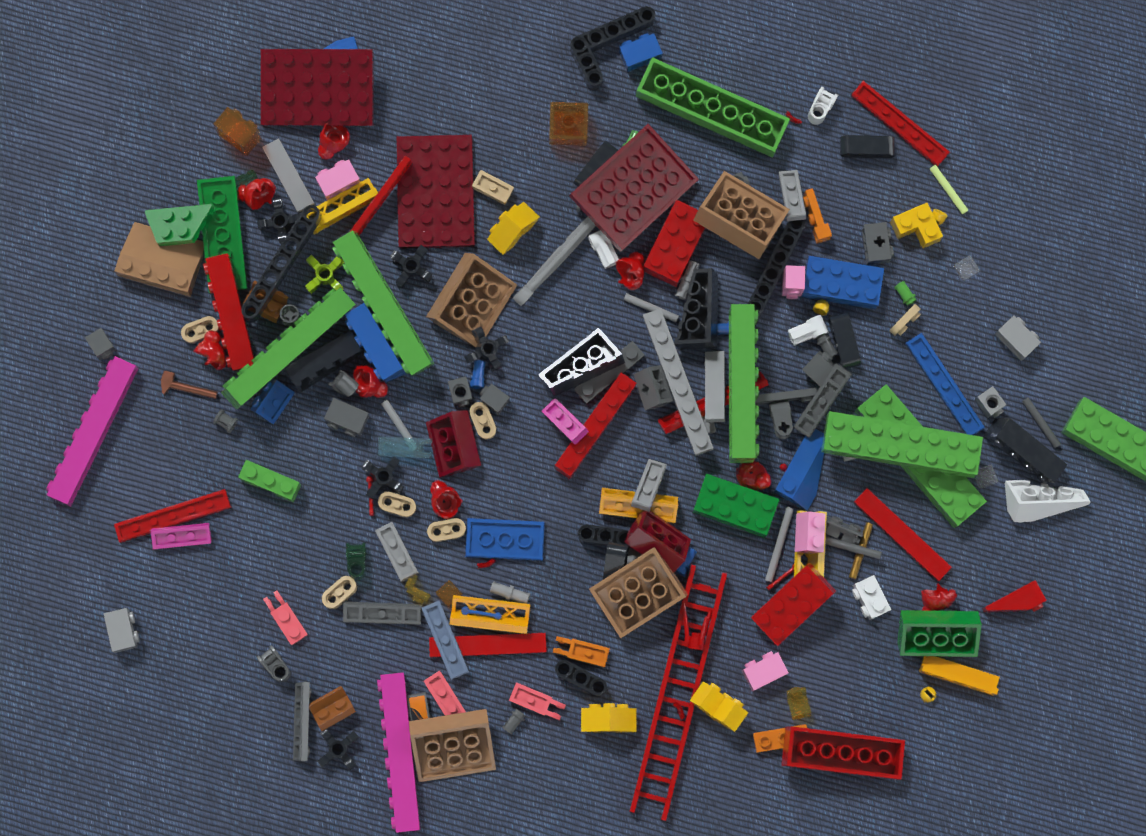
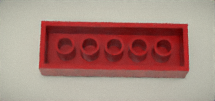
[781,726,905,779]

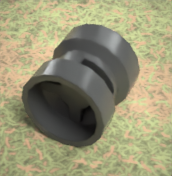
[280,304,300,327]

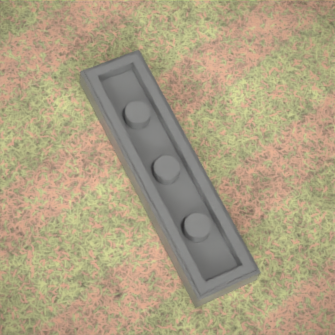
[262,138,315,213]
[705,351,725,423]

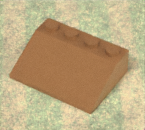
[693,171,790,259]
[114,222,204,297]
[426,253,517,348]
[589,547,688,638]
[409,709,496,782]

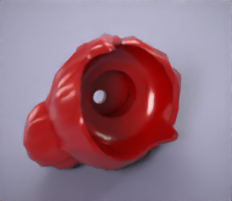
[318,123,350,160]
[237,178,276,210]
[616,252,644,290]
[193,330,227,370]
[353,365,388,398]
[735,461,772,492]
[430,480,462,520]
[921,584,957,611]

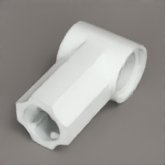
[588,230,619,269]
[788,315,829,346]

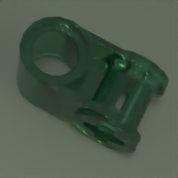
[346,542,366,580]

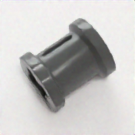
[213,409,238,434]

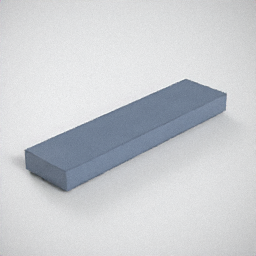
[422,601,469,680]

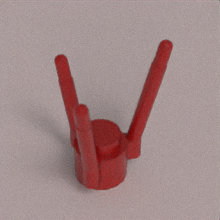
[681,602,712,650]

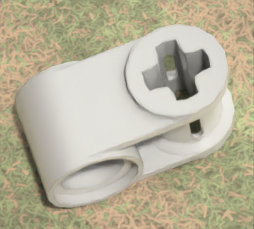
[808,87,838,125]

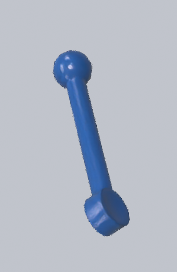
[461,606,502,620]

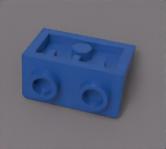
[251,379,295,424]

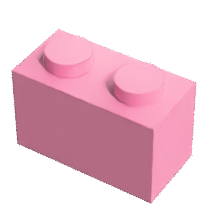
[315,160,360,200]
[782,265,805,299]
[795,512,825,554]
[742,651,788,691]

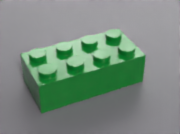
[692,474,779,538]
[897,610,982,657]

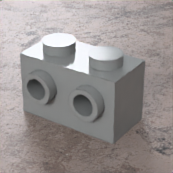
[995,316,1041,361]
[104,608,140,653]

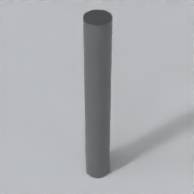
[1022,397,1061,448]
[825,537,882,559]

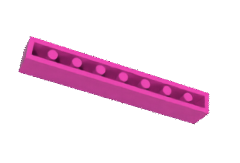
[46,356,138,507]
[377,672,420,833]

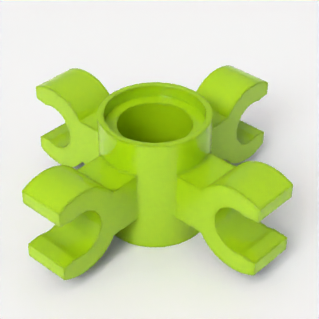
[305,255,344,294]

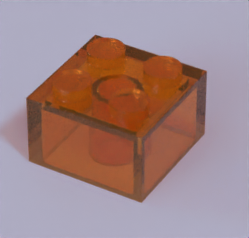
[549,102,588,146]
[213,107,261,156]

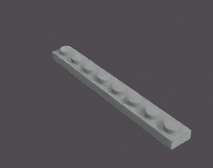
[643,309,713,456]

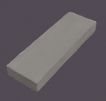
[779,170,806,221]
[631,459,667,512]
[375,522,419,582]

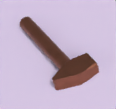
[161,371,218,399]

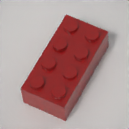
[643,199,705,287]
[751,562,836,646]

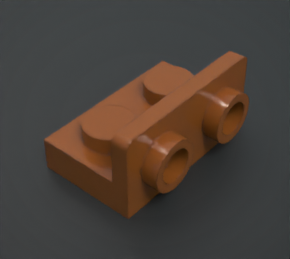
[242,281,288,323]
[309,686,356,731]

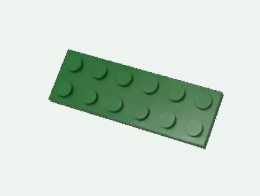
[197,176,247,294]

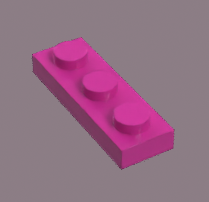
[542,398,589,444]
[151,523,212,549]

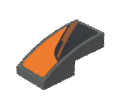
[407,692,430,721]

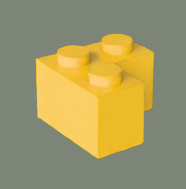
[487,202,540,255]
[890,203,943,248]
[690,682,748,732]
[581,703,636,733]

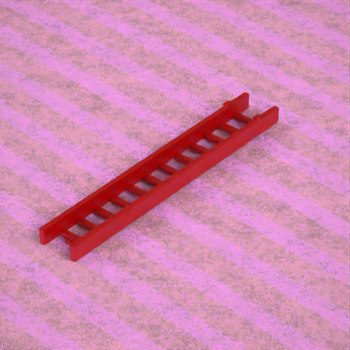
[629,565,727,821]

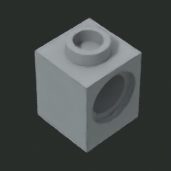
[975,386,1006,418]

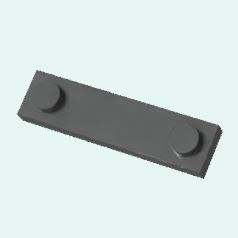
[574,341,645,405]
[794,363,852,438]
[755,388,817,405]
[343,602,422,625]
[293,682,311,762]

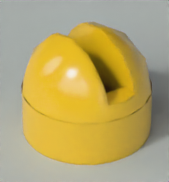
[932,209,947,225]
[813,299,829,316]
[920,687,936,703]

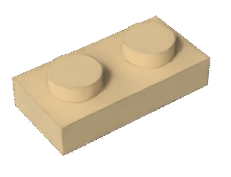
[472,170,514,205]

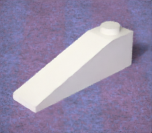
[1005,480,1090,523]

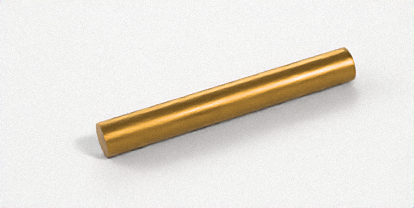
[849,522,873,580]

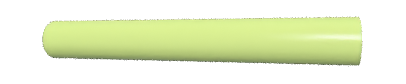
[930,165,968,215]

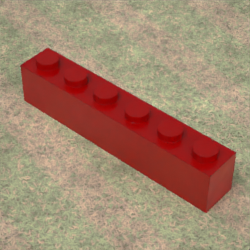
[203,253,254,371]
[554,372,637,479]

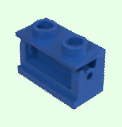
[619,33,663,72]

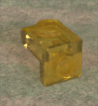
[405,574,431,604]
[786,687,811,720]

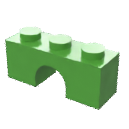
[238,460,301,503]

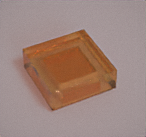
[435,580,463,608]

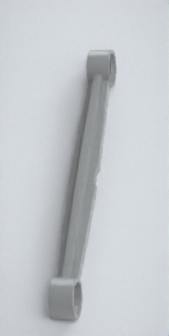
[512,216,596,306]

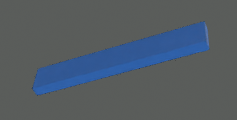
[905,333,985,435]

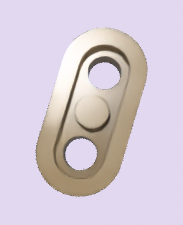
[889,304,921,336]
[181,316,219,343]
[470,402,496,440]
[378,492,416,517]
[427,518,466,542]
[322,576,357,609]

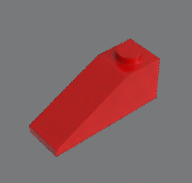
[982,580,1047,612]

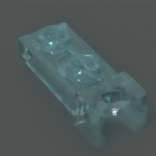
[378,437,433,458]

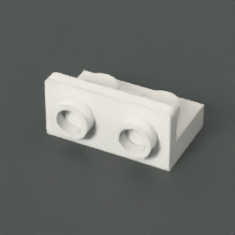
[852,575,891,620]

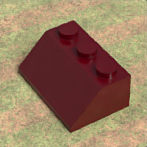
[426,410,481,478]
[625,510,691,573]

